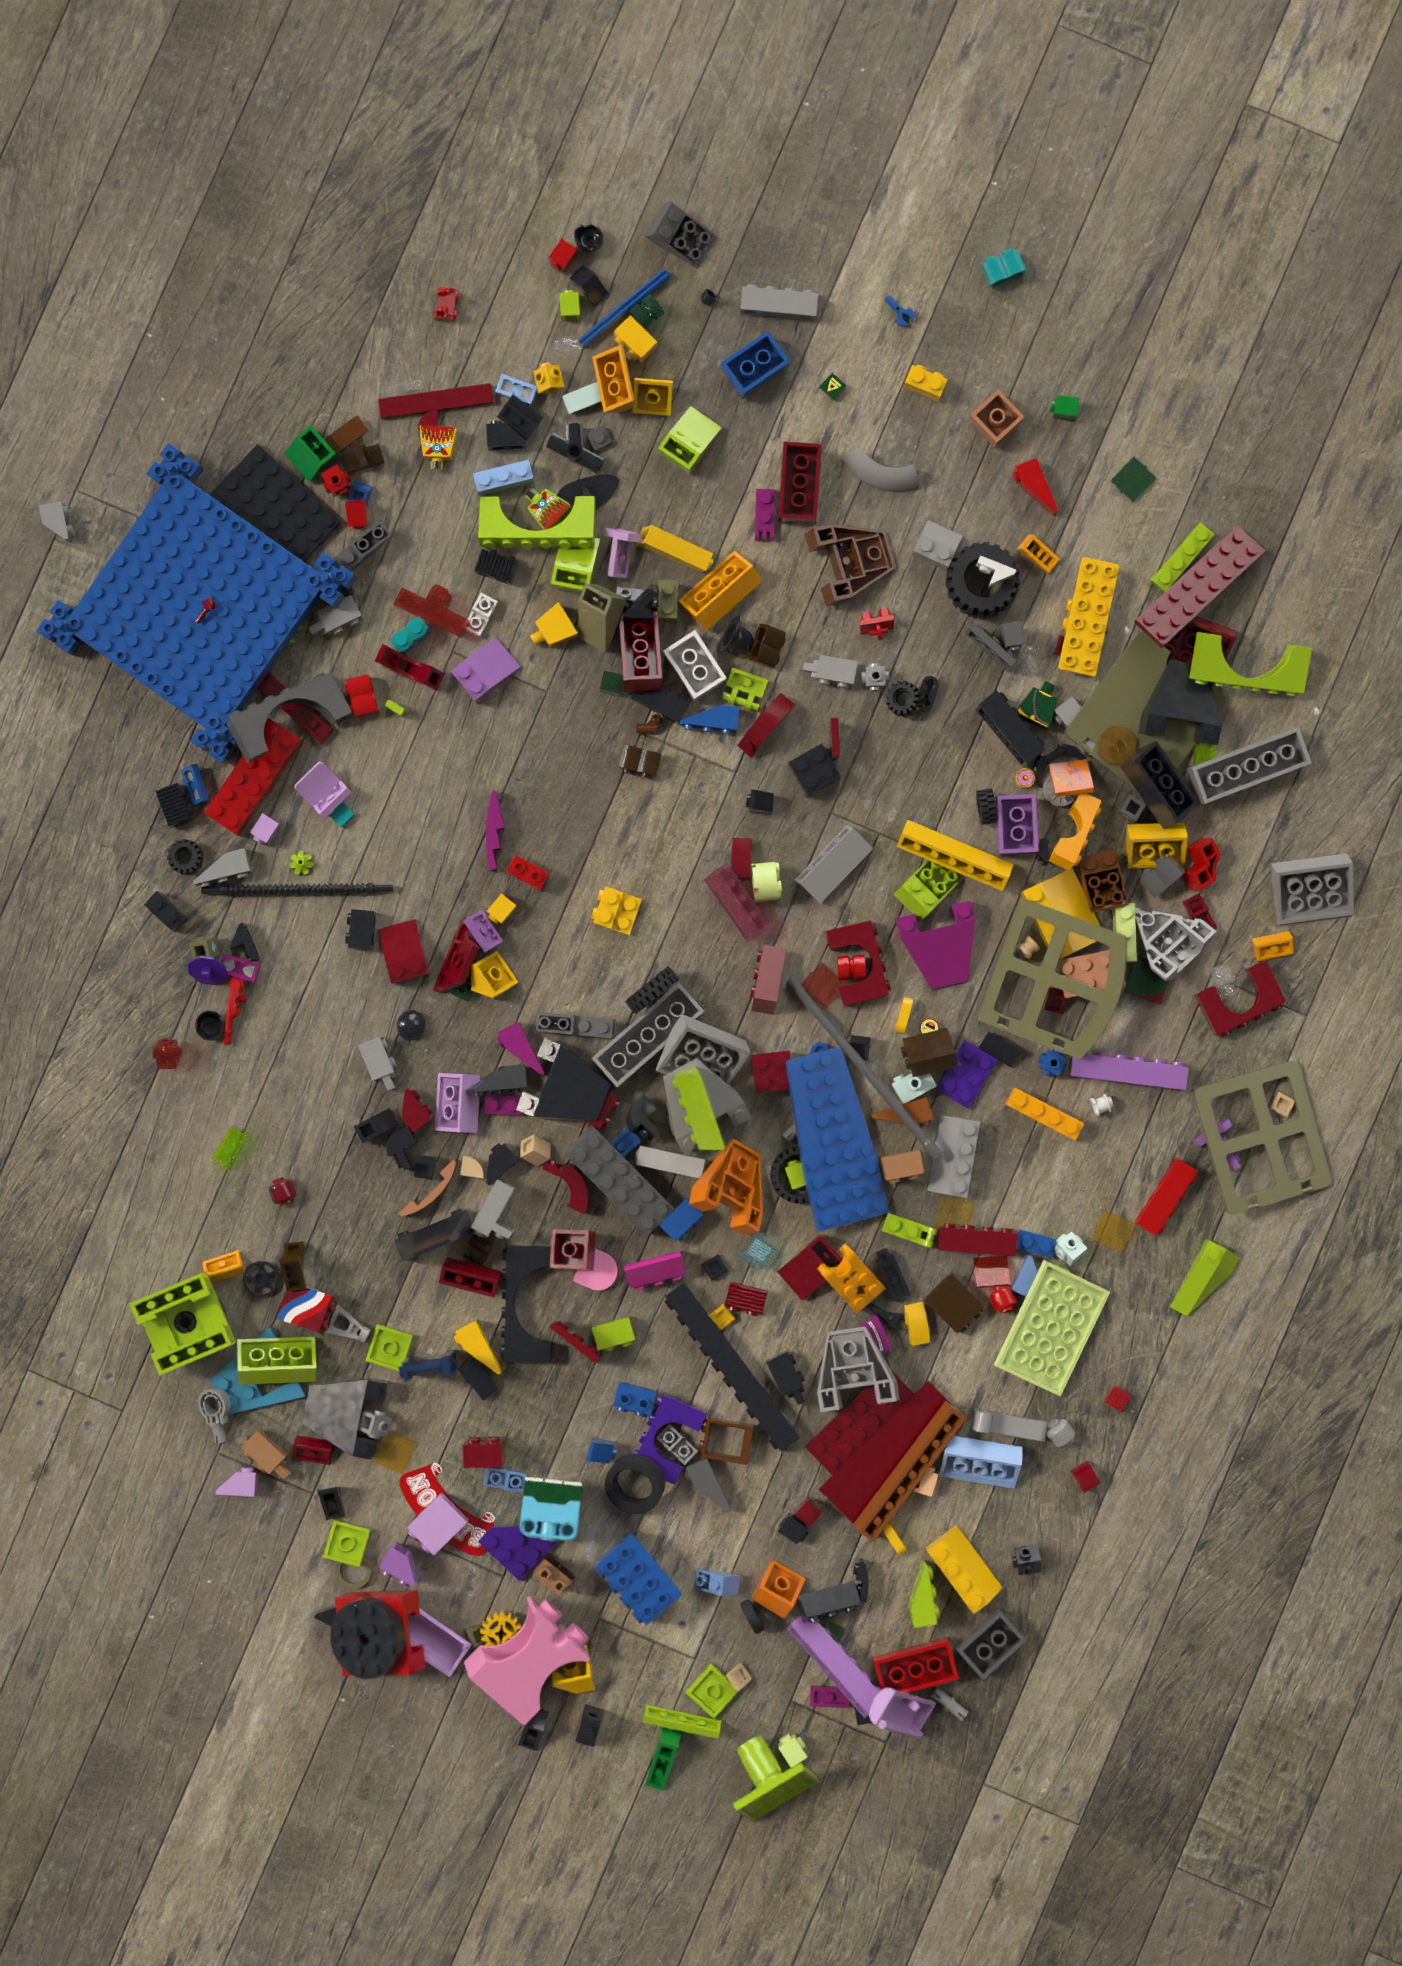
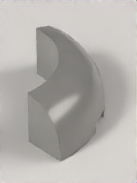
[843,447,920,492]

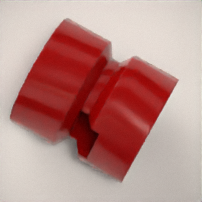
[837,955,866,981]

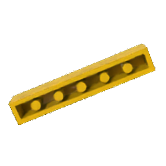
[896,820,1014,891]

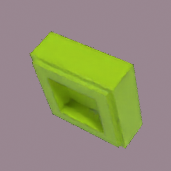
[385,700,406,718]

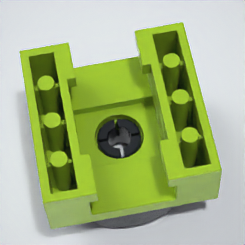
[129,1271,236,1376]

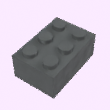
[955,1608,1026,1680]

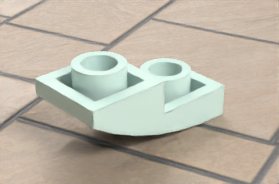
[562,382,601,414]

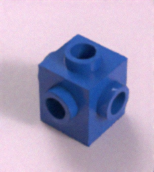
[1038,1049,1067,1078]

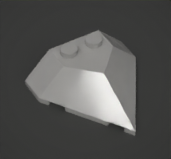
[1135,908,1217,981]

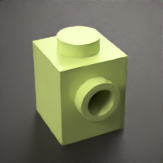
[778,1734,807,1768]

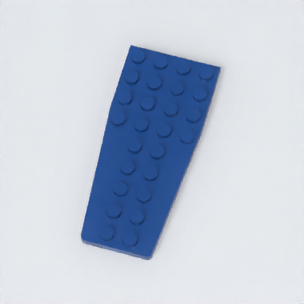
[786,1047,890,1232]

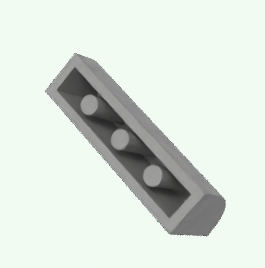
[795,825,873,904]

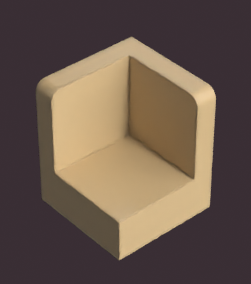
[520,1134,551,1166]

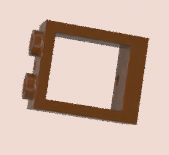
[698,1417,753,1465]

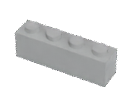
[740,284,818,321]

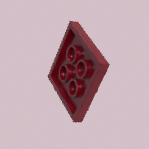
[549,1320,600,1364]

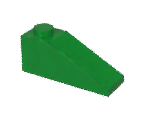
[645,1727,681,1791]

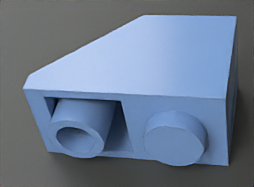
[695,1569,740,1596]

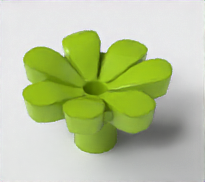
[289,850,314,875]

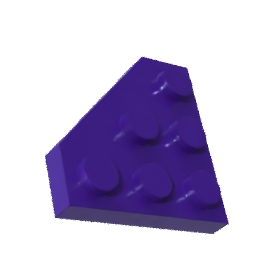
[478,1526,558,1581]

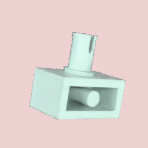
[891,1070,936,1104]

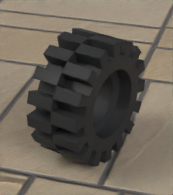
[885,680,922,717]
[976,788,998,825]
[167,839,204,875]

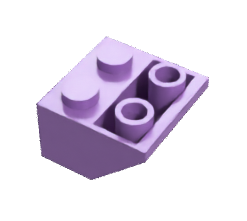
[379,1541,419,1587]

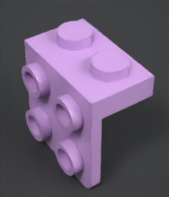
[294,762,352,819]

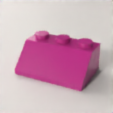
[624,1250,686,1291]

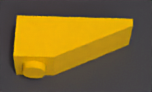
[454,1320,503,1374]

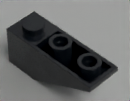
[466,1064,527,1096]

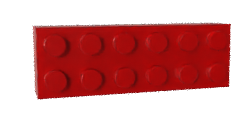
[204,718,303,836]

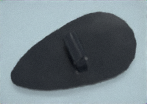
[557,474,619,518]

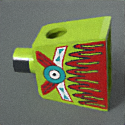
[525,488,572,530]

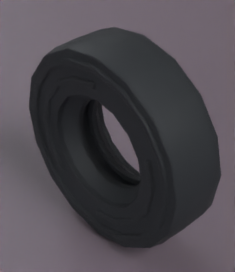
[740,1599,765,1634]

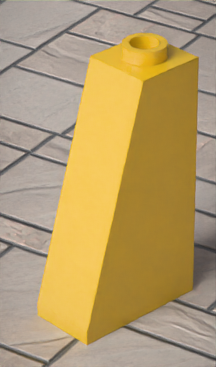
[635,525,713,572]

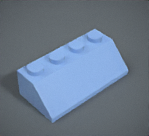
[938,1435,1022,1489]

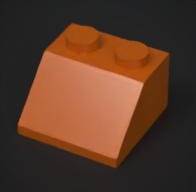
[751,1559,806,1619]

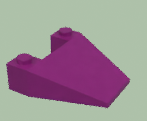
[895,901,975,990]

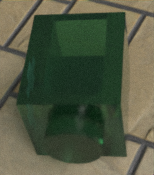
[600,671,623,697]

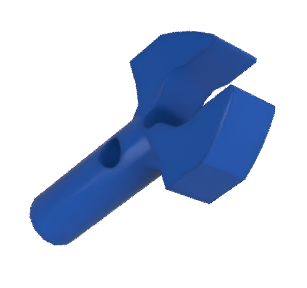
[885,295,914,327]

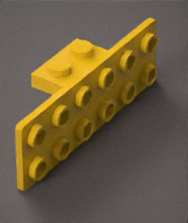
[1058,557,1119,677]

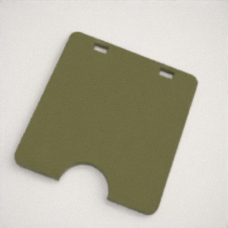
[1066,632,1226,791]

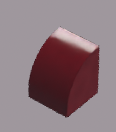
[1070,1461,1101,1493]

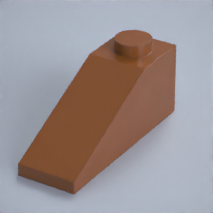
[870,1097,933,1127]

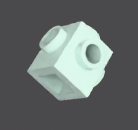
[1055,1231,1087,1266]

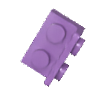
[464,910,503,953]

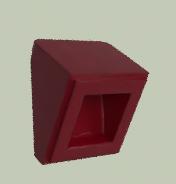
[1044,987,1067,1014]

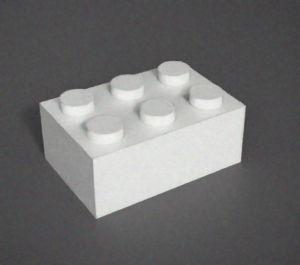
[663,630,727,702]

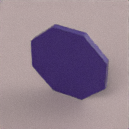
[188,956,227,985]

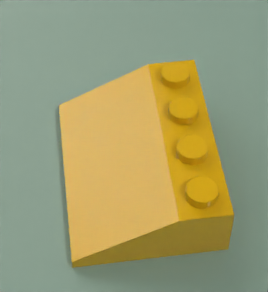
[1021,868,1100,959]

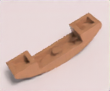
[398,1159,457,1216]

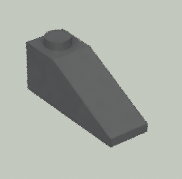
[684,1458,731,1513]

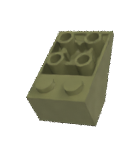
[578,583,627,653]

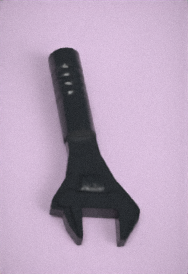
[865,1302,905,1330]

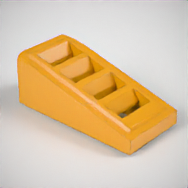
[1017,534,1060,574]

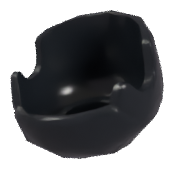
[574,223,604,253]
[195,1010,225,1041]
[396,1010,426,1040]

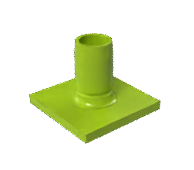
[733,1736,819,1822]

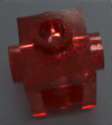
[153,1038,182,1069]

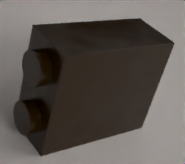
[900,1028,958,1077]
[923,1272,985,1334]

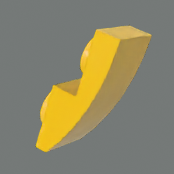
[904,1302,930,1346]

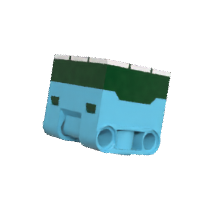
[520,1477,583,1542]

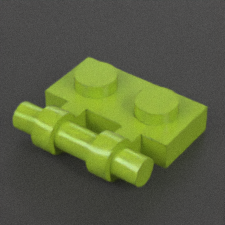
[722,667,768,711]

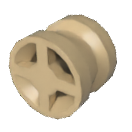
[1017,935,1040,960]

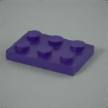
[935,1040,998,1109]

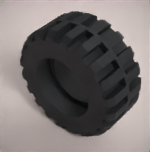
[945,542,1020,618]

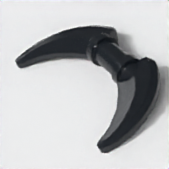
[1033,744,1085,788]

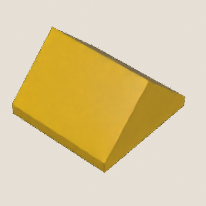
[633,378,673,416]

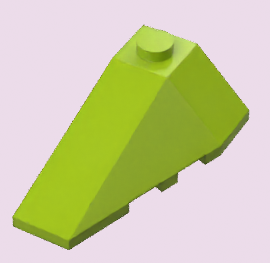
[1170,1239,1240,1316]

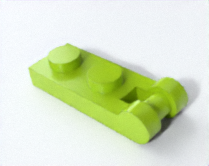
[881,1213,939,1249]

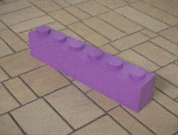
[1069,1052,1189,1090]
[787,1615,881,1718]

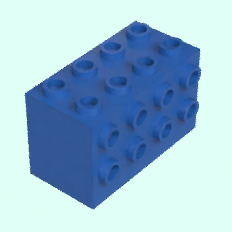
[595,1531,682,1626]

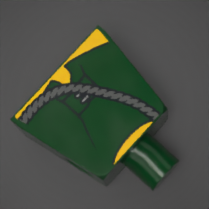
[1017,681,1057,730]

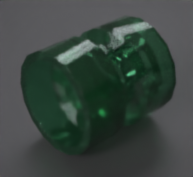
[629,294,665,330]

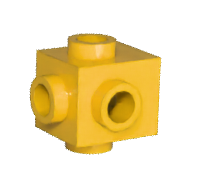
[533,363,564,393]

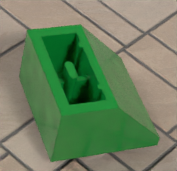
[285,425,338,483]

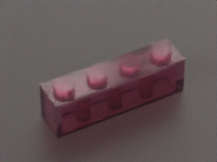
[704,863,771,942]

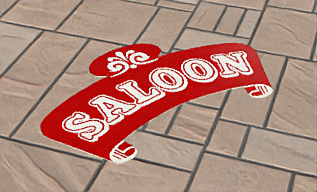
[399,1463,495,1556]

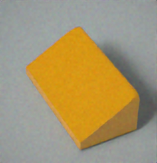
[1252,931,1294,961]
[202,1250,245,1283]

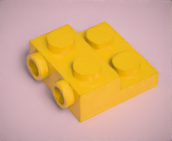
[591,886,642,936]

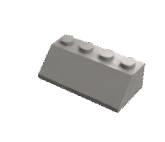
[927,1115,980,1198]

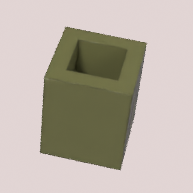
[189,935,220,959]

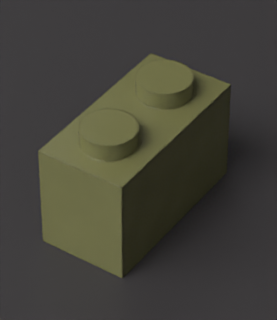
[658,580,679,622]

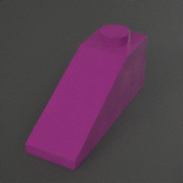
[497,1022,545,1075]

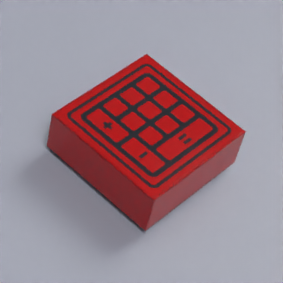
[1104,1385,1131,1412]

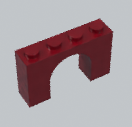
[825,920,891,1006]
[1194,960,1286,1037]

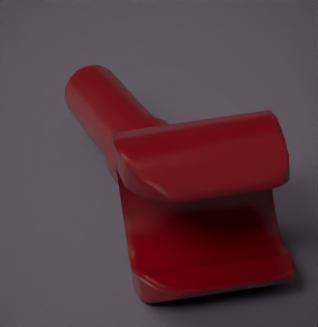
[195,598,216,624]

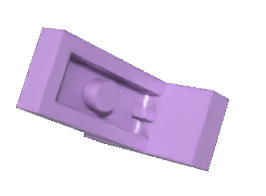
[603,527,643,578]

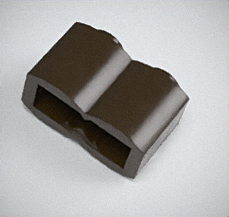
[749,624,786,668]
[618,744,662,780]

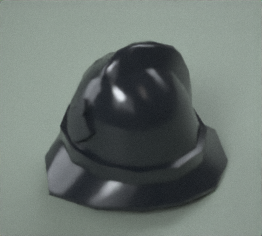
[717,616,755,656]

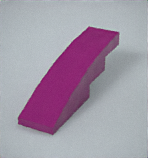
[486,790,505,871]

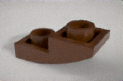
[325,415,369,455]

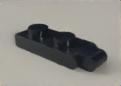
[876,1248,911,1302]

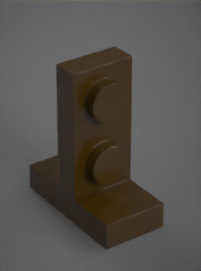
[342,439,385,474]
[280,1241,306,1292]

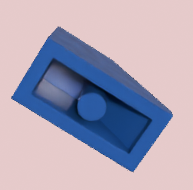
[586,1437,617,1464]

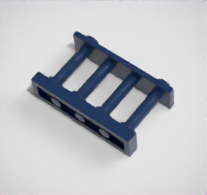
[399,1349,458,1383]

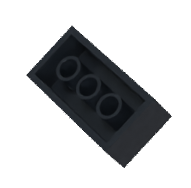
[975,690,1046,768]
[1120,740,1199,829]

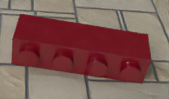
[937,1223,1017,1257]

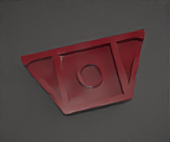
[433,922,479,993]

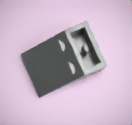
[644,202,716,268]

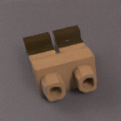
[533,1552,575,1597]

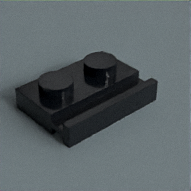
[497,394,544,440]

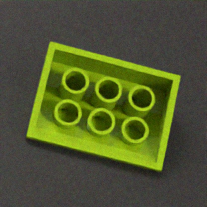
[672,1066,725,1150]

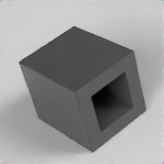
[1117,794,1146,822]

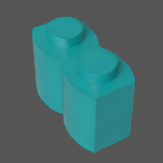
[981,248,1027,288]
[390,617,430,655]

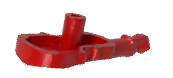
[223,977,247,1045]

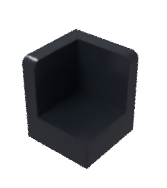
[848,1035,871,1060]
[414,1154,436,1180]

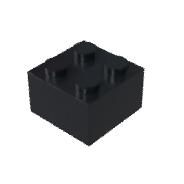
[788,743,841,798]

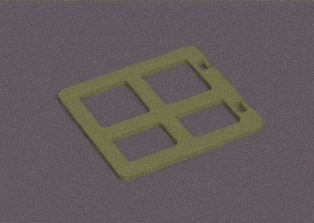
[1193,1061,1331,1215]

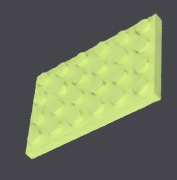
[994,1260,1110,1397]

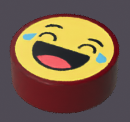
[919,1018,939,1034]

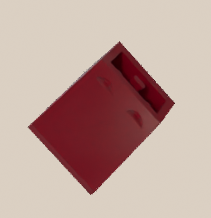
[777,1234,843,1301]

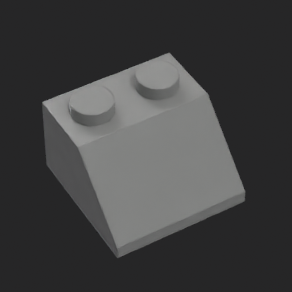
[912,520,962,571]

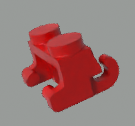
[433,286,460,322]

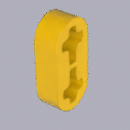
[895,996,913,1034]
[883,1523,907,1556]

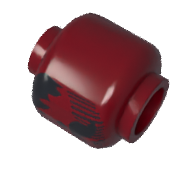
[268,1177,296,1207]

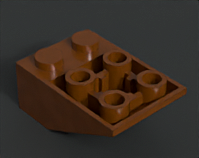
[1077,849,1129,913]

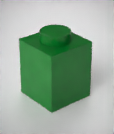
[1050,395,1079,421]

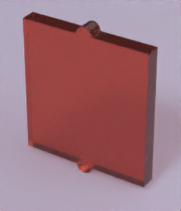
[801,962,846,1008]
[973,1256,1011,1288]

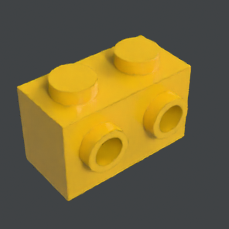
[614,316,658,363]
[903,365,947,402]

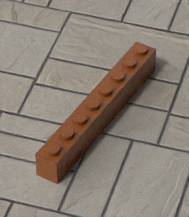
[853,1401,967,1542]

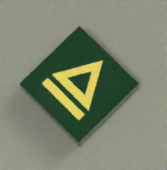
[819,373,846,400]

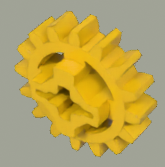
[480,1610,521,1646]

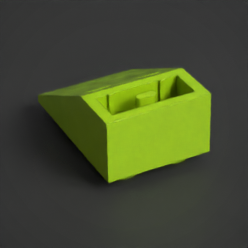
[658,406,722,475]
[551,538,600,593]
[893,860,963,921]
[908,1560,940,1628]

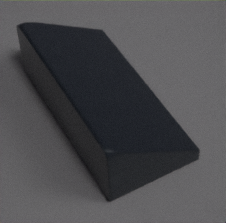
[978,1031,1022,1067]

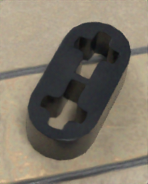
[917,676,939,712]

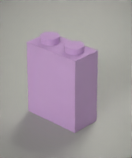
[407,1492,468,1555]

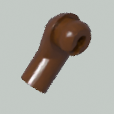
[637,714,662,734]

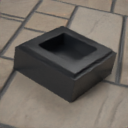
[702,1254,728,1281]

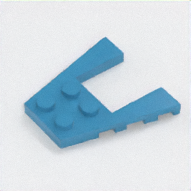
[210,1327,306,1414]

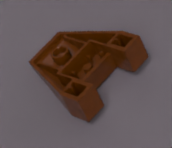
[805,524,896,607]

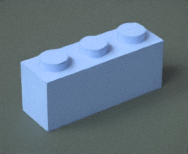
[473,460,534,496]

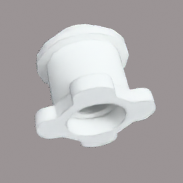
[1090,1094,1114,1117]

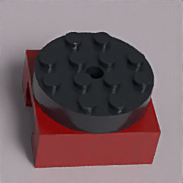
[330,1590,425,1679]

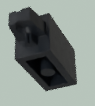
[766,1351,805,1405]

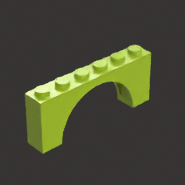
[478,496,596,548]
[1189,632,1312,696]

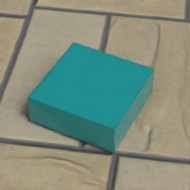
[329,802,355,828]

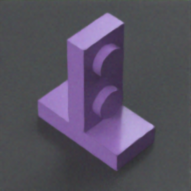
[1193,1119,1241,1171]

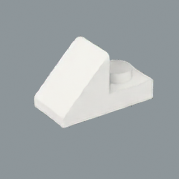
[976,556,1016,587]

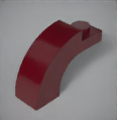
[542,1160,589,1215]

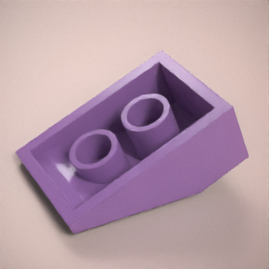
[451,638,521,703]

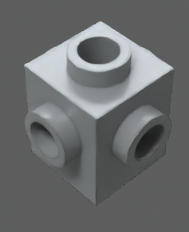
[861,663,889,691]
[358,1409,393,1439]

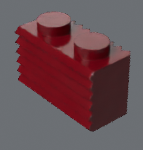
[725,1281,768,1316]

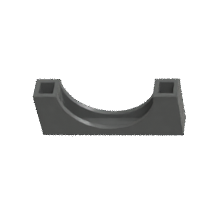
[226,672,352,763]

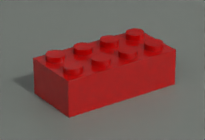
[872,1637,959,1693]

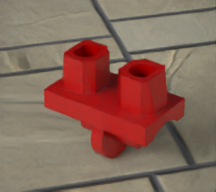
[860,608,895,641]

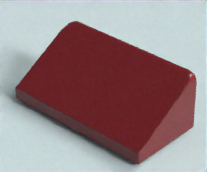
[292,1435,334,1465]

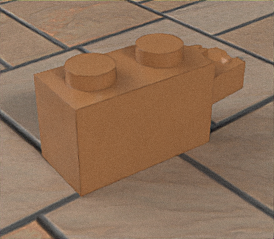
[241,1429,291,1479]

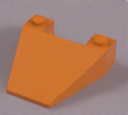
[689,1139,763,1235]

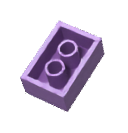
[995,794,1039,855]

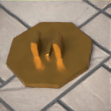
[1098,725,1137,765]

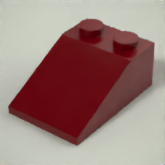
[378,919,430,985]

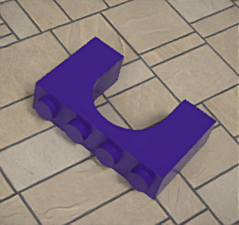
[633,1393,707,1485]

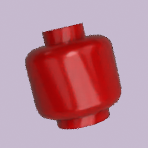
[990,1284,1017,1314]

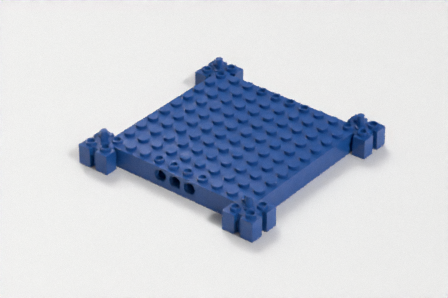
[36,443,358,765]

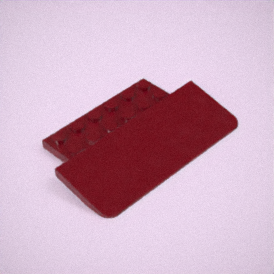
[805,1369,964,1524]

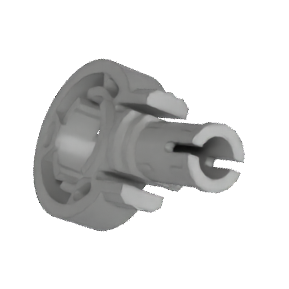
[198,1387,231,1443]

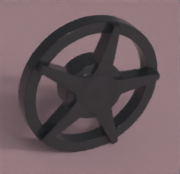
[243,1261,279,1297]

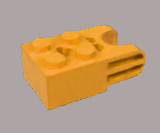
[817,1243,886,1314]

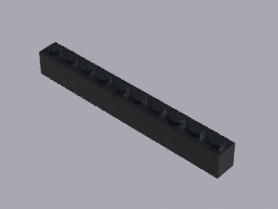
[664,1282,800,1452]

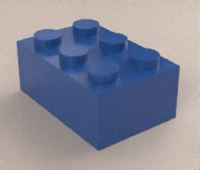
[721,331,790,400]

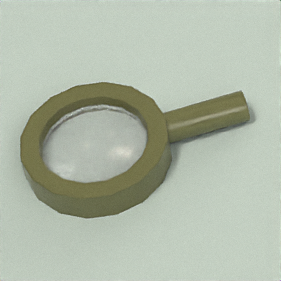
[320,1546,372,1589]

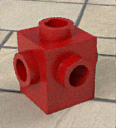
[321,464,351,497]

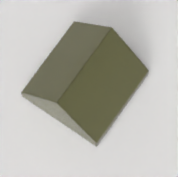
[465,1624,486,1649]

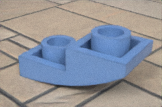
[483,1467,526,1493]

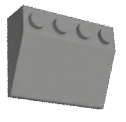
[1271,854,1354,925]
[656,1014,751,1085]

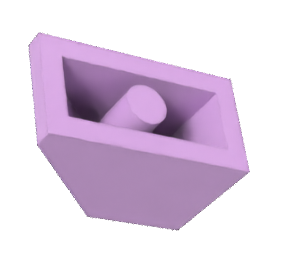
[215,1467,258,1497]

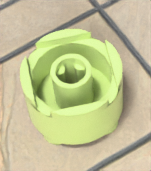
[751,862,782,902]

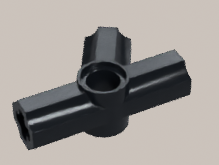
[546,423,604,474]

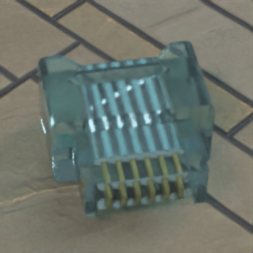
[737,1231,780,1270]

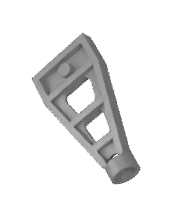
[306,1285,371,1343]

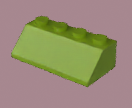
[237,1336,316,1385]

